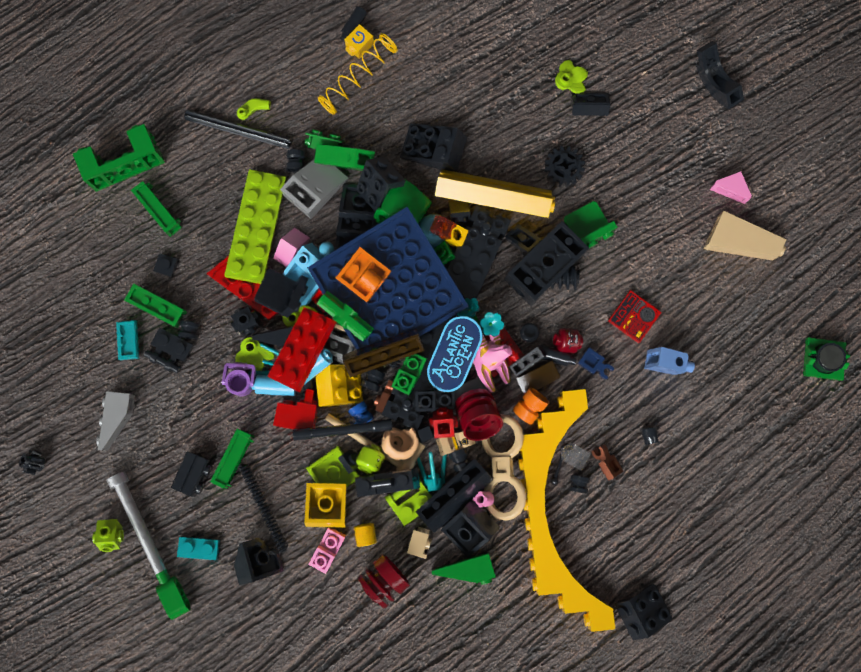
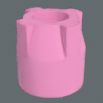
[473,491,494,507]

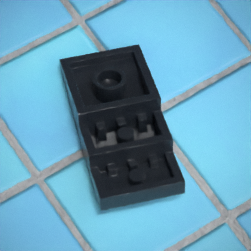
[334,184,377,251]

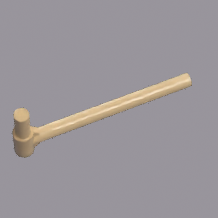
[325,413,425,471]

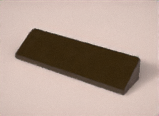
[342,328,424,378]

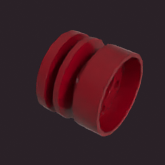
[455,389,503,441]
[357,554,410,609]

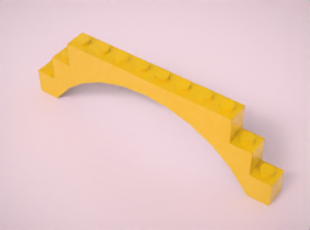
[518,389,615,632]

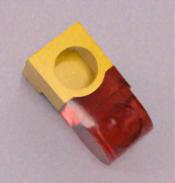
[430,216,468,247]

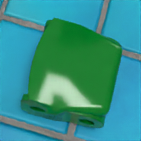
[374,180,432,224]

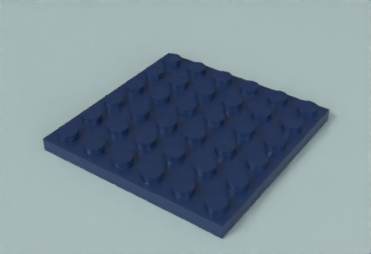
[307,207,469,350]

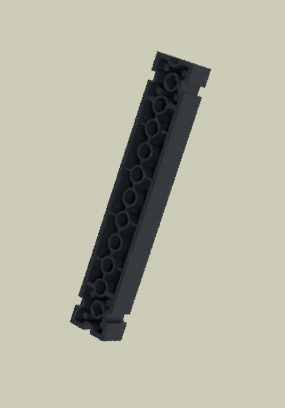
[382,206,511,432]

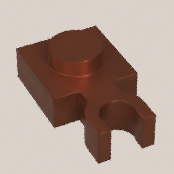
[374,380,393,413]

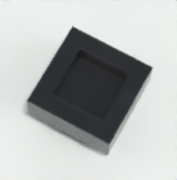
[153,253,179,278]
[338,448,359,474]

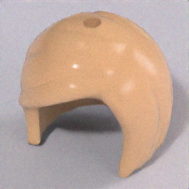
[381,427,419,460]

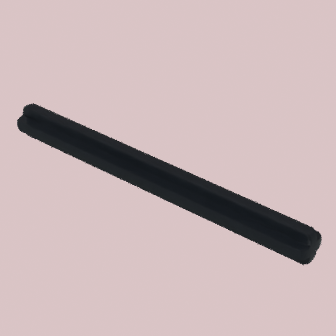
[184,109,291,149]

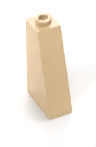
[704,211,786,261]

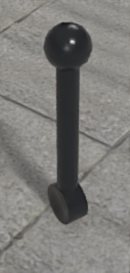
[550,446,568,485]

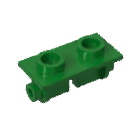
[305,129,345,149]

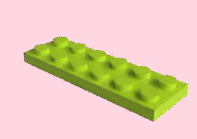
[225,169,286,284]

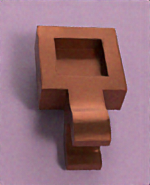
[591,444,624,481]

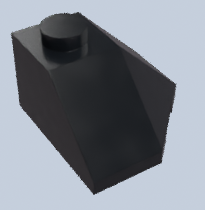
[234,538,284,585]

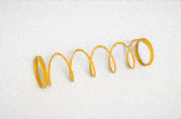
[318,33,398,115]

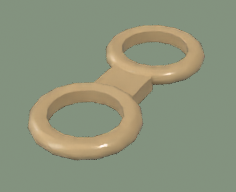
[481,414,527,521]

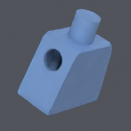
[644,347,695,375]

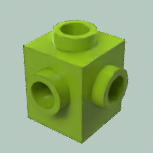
[92,519,124,552]

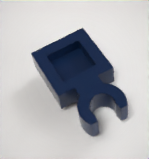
[577,347,614,380]

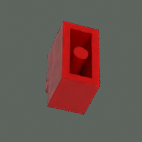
[273,389,319,429]

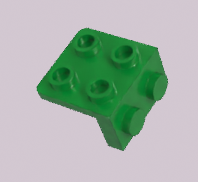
[564,201,618,249]

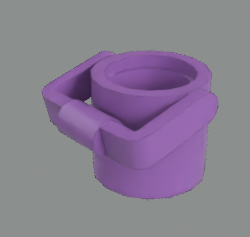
[222,362,256,397]

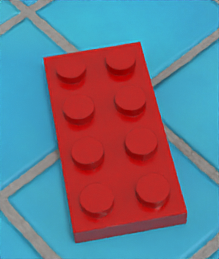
[267,307,337,393]

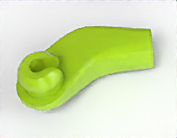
[237,98,271,120]

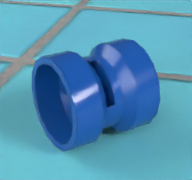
[348,401,374,423]

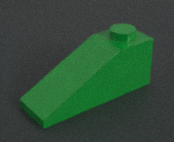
[431,552,496,585]

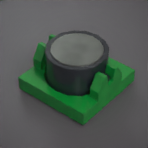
[803,338,850,381]

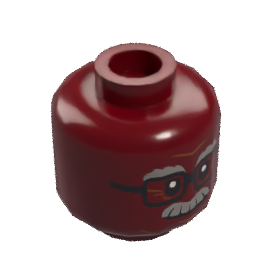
[553,328,583,353]

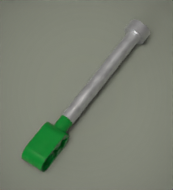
[106,471,191,620]

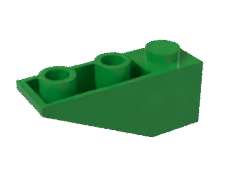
[314,144,375,171]

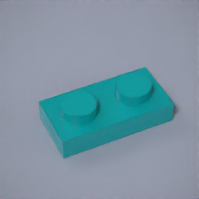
[177,537,220,560]

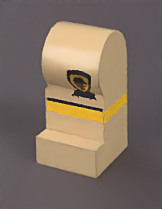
[436,431,476,456]

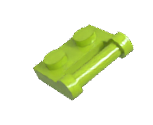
[384,479,432,526]

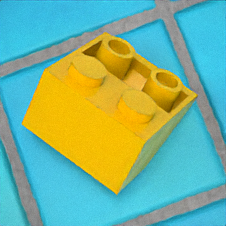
[316,365,363,407]

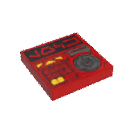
[608,290,662,344]

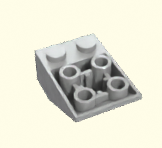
[280,160,349,219]

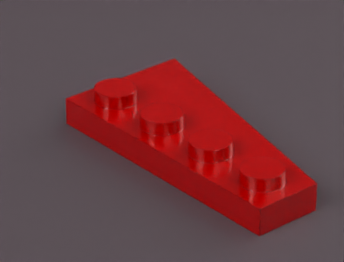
[206,256,279,321]

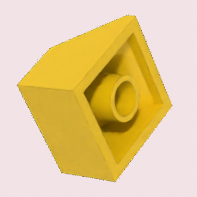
[304,483,346,528]

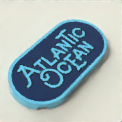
[427,316,483,392]

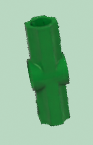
[317,291,374,342]

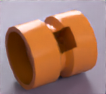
[513,388,549,424]

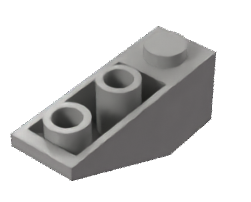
[96,391,135,451]

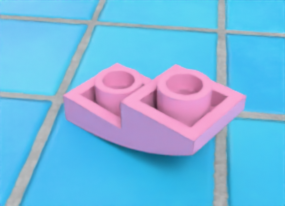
[309,527,346,574]

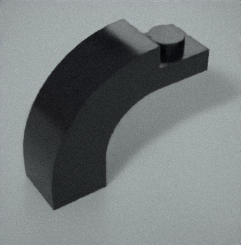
[695,41,744,109]

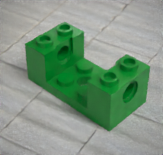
[73,124,165,192]

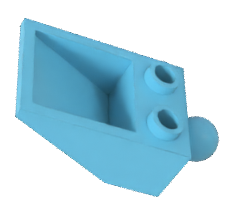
[282,242,334,307]

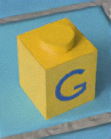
[344,24,374,59]

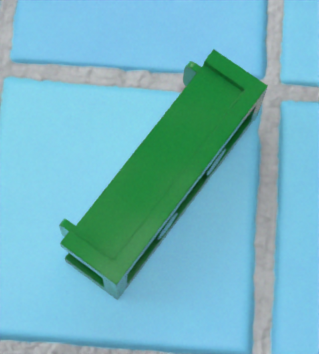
[131,181,182,237]
[124,283,187,328]
[210,429,255,489]

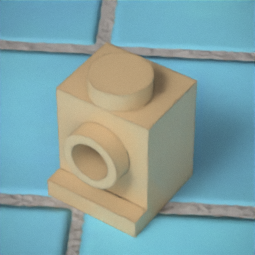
[407,527,431,559]

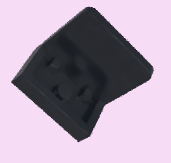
[357,157,406,212]
[254,269,309,318]
[614,584,672,640]

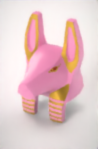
[473,333,512,392]

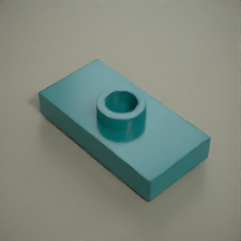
[116,320,139,361]

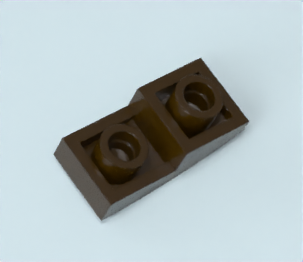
[516,359,561,394]

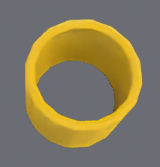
[353,523,377,547]

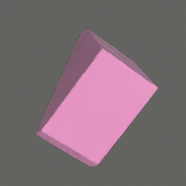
[710,172,752,204]
[273,228,310,268]

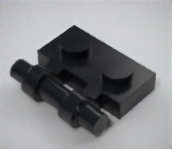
[144,327,194,374]

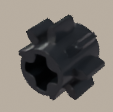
[19,450,45,475]

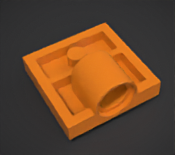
[336,247,391,303]

